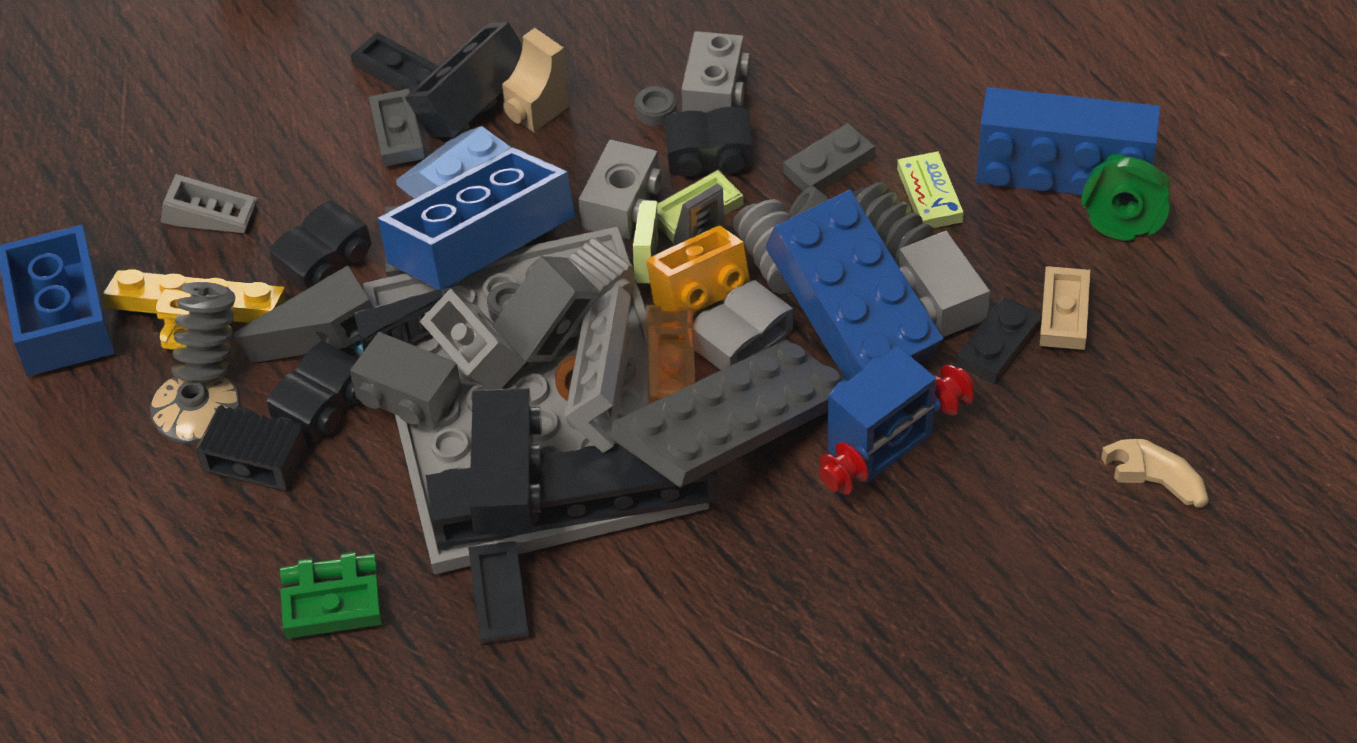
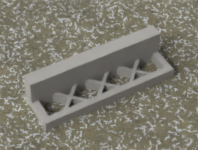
[565,285,631,453]

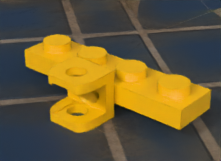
[103,270,286,349]

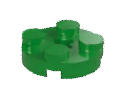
[1081,154,1172,241]

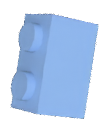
[396,126,511,199]

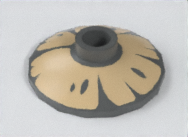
[150,376,240,444]

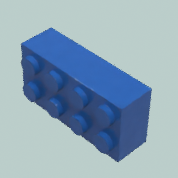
[976,87,1160,201]
[378,147,575,290]
[765,190,943,381]

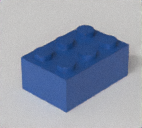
[0,225,115,376]

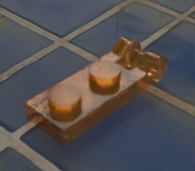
[645,305,695,405]

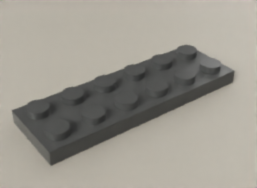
[609,340,846,488]

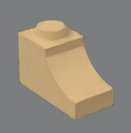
[502,28,570,133]

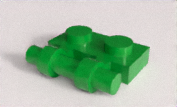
[280,552,382,639]

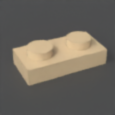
[1040,266,1090,350]

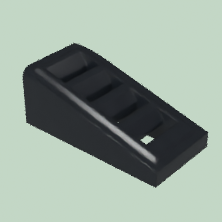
[354,289,443,352]

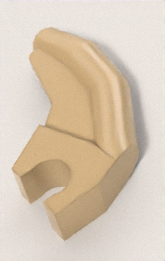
[1101,439,1209,508]

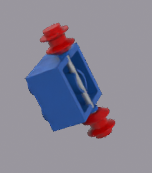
[819,346,974,494]

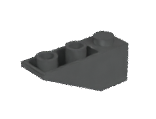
[232,266,373,363]

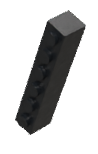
[425,443,718,548]

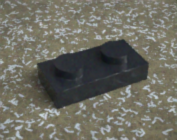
[956,297,1042,385]

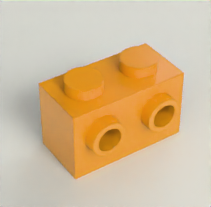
[646,225,750,321]

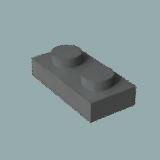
[369,89,425,167]
[783,123,875,191]

